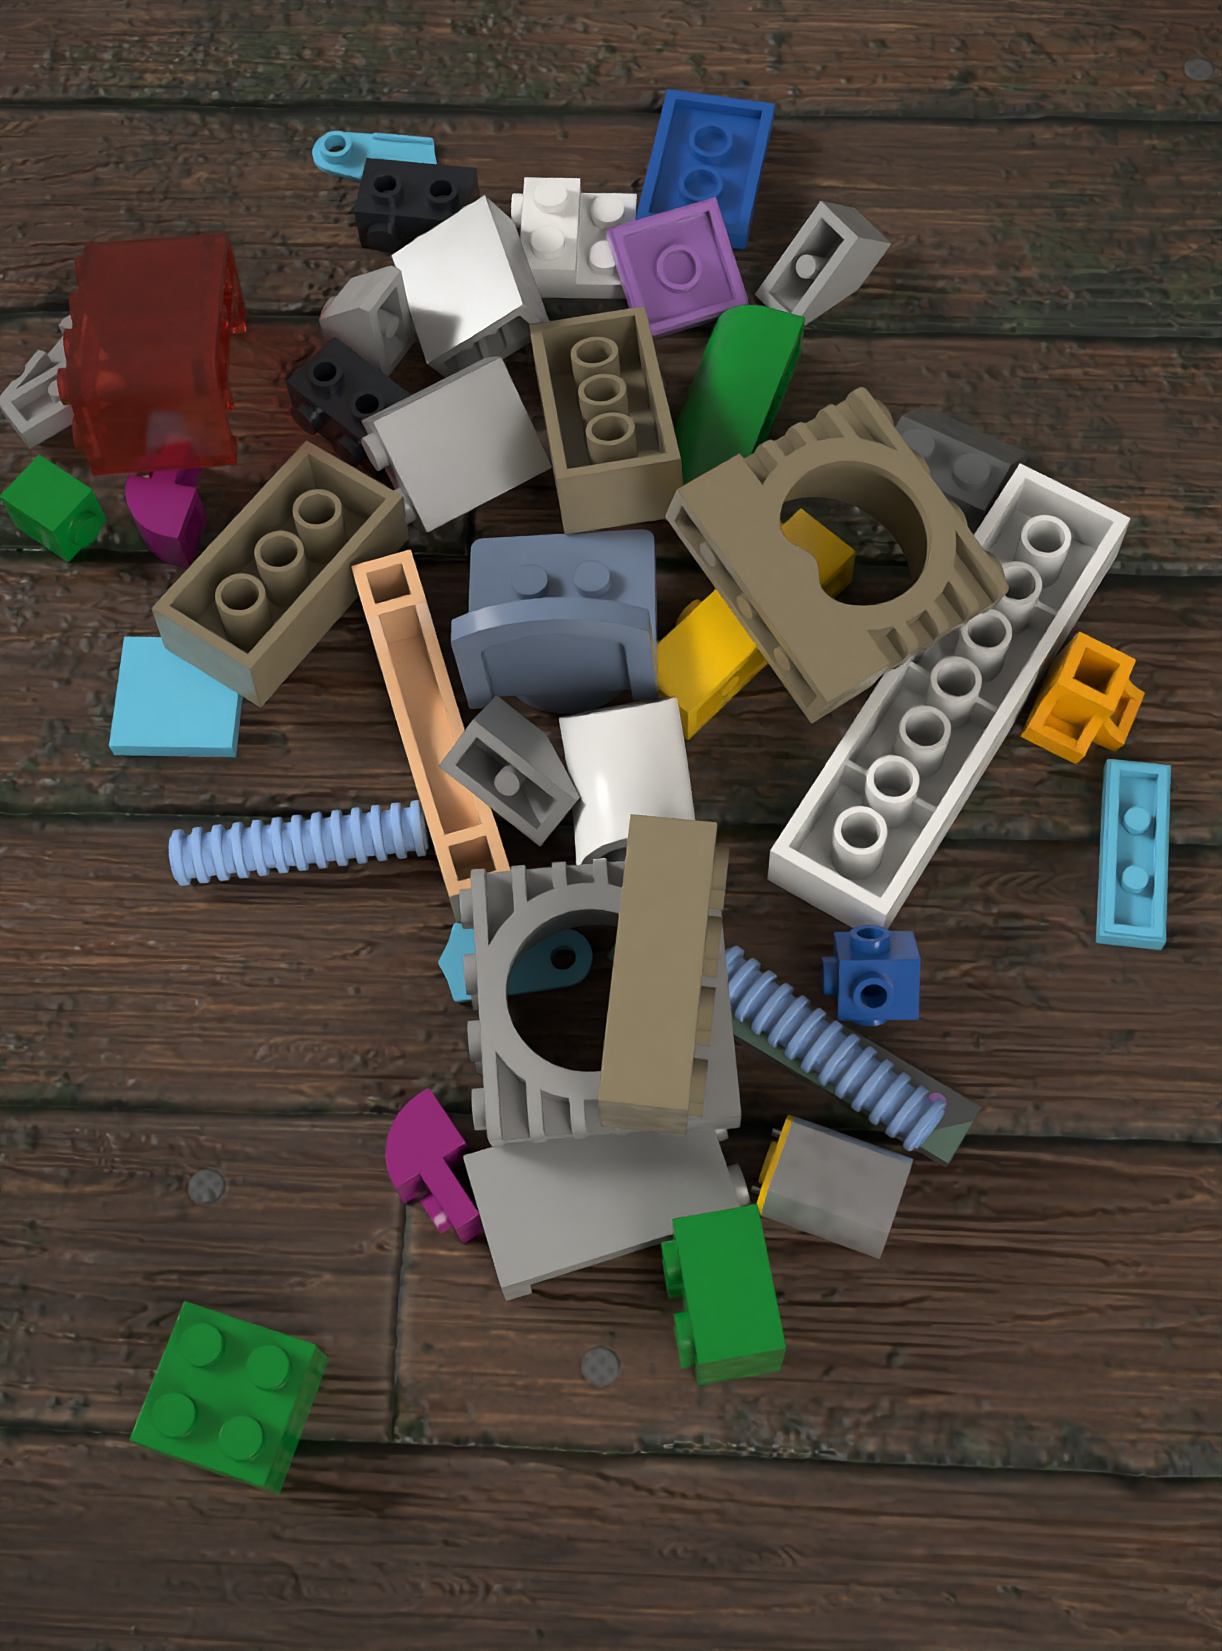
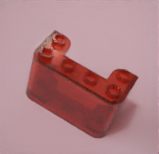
[57,232,248,476]

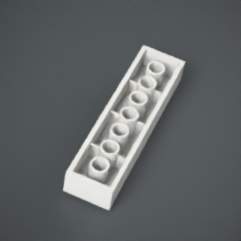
[767,464,1131,929]

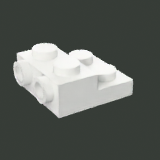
[511,177,637,299]

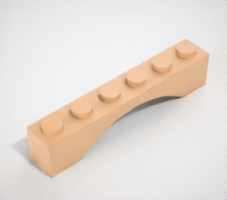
[351,549,511,923]

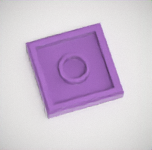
[606,197,750,339]

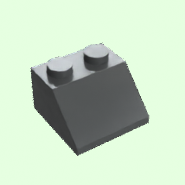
[895,405,1028,535]

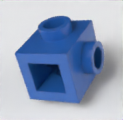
[821,925,921,1026]

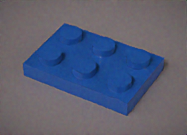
[635,89,775,250]

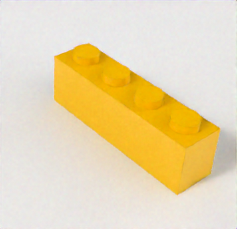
[641,508,856,740]

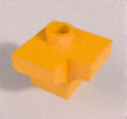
[1020,631,1145,764]

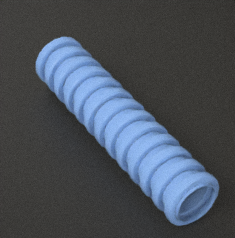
[169,800,430,886]
[725,945,946,1151]

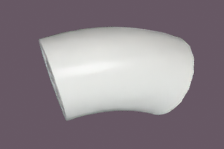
[559,696,695,865]

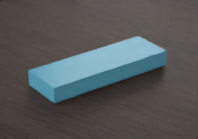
[1096,759,1171,950]

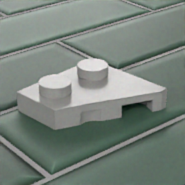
[0,314,129,449]

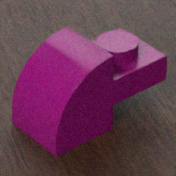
[125,429,208,568]
[385,1088,484,1244]

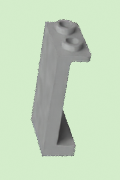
[463,1129,750,1301]

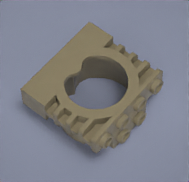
[665,387,1009,724]

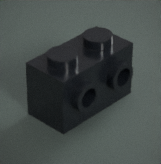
[354,158,480,252]
[285,337,411,478]

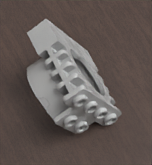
[459,858,741,1147]

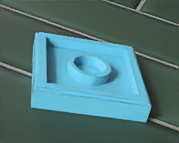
[109,636,243,757]

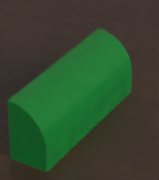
[662,305,805,521]

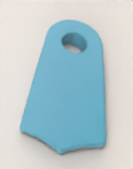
[312,131,437,182]
[438,923,593,1003]

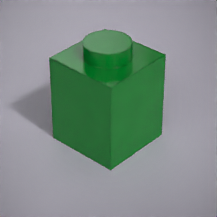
[0,455,107,562]

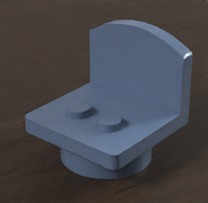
[451,529,658,714]

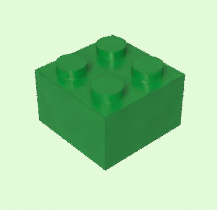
[661,1204,786,1386]
[129,1301,329,1496]

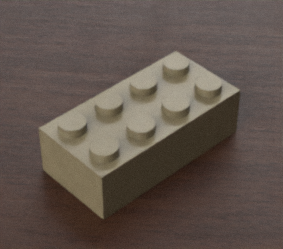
[529,306,683,535]
[151,440,409,708]
[598,814,729,1136]

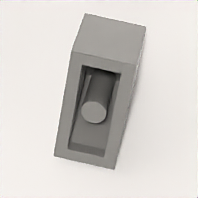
[755,201,892,326]
[319,265,415,377]
[438,695,580,846]

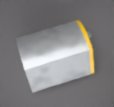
[751,1114,913,1259]

